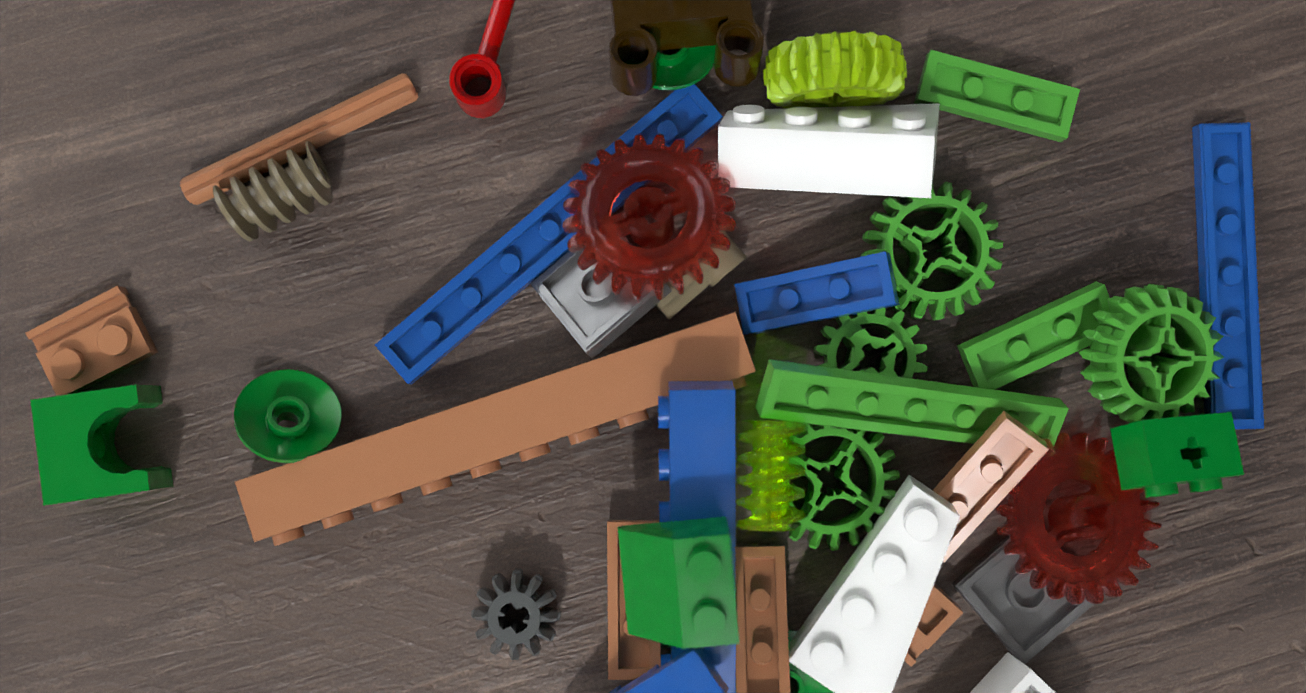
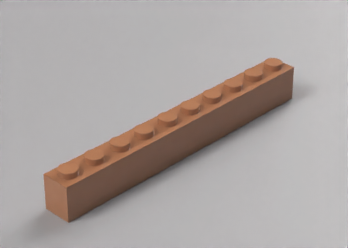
[235,312,756,546]

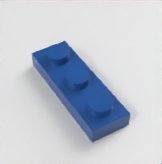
[734,251,900,335]

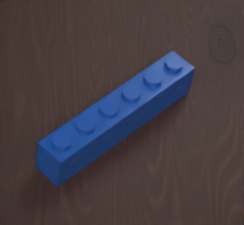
[658,381,736,693]

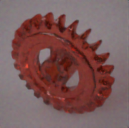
[562,134,736,301]
[995,432,1162,605]

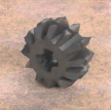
[471,568,561,660]

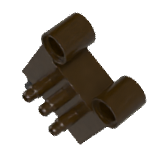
[609,0,764,96]

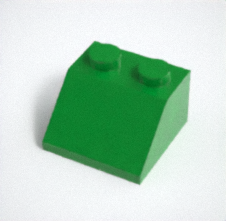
[618,516,740,649]

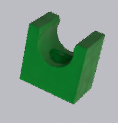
[30,384,173,506]

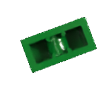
[1110,412,1244,498]

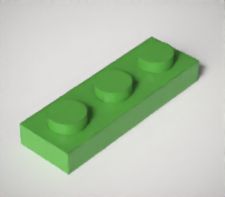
[914,50,1080,142]
[957,282,1111,390]

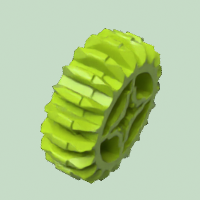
[763,30,907,109]

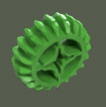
[861,182,1004,321]
[1078,284,1225,423]
[758,422,900,551]

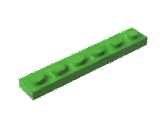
[755,359,1069,453]

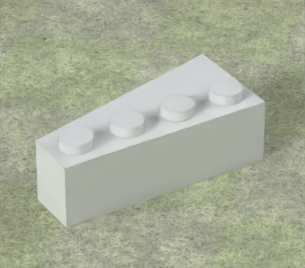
[718,103,940,198]
[789,475,960,693]

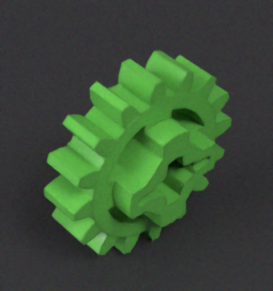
[813,308,928,379]

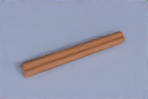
[180,73,418,205]

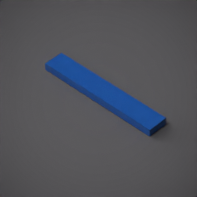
[1192,122,1264,429]

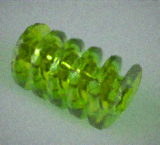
[736,420,806,531]

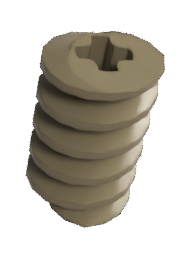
[213,141,333,242]

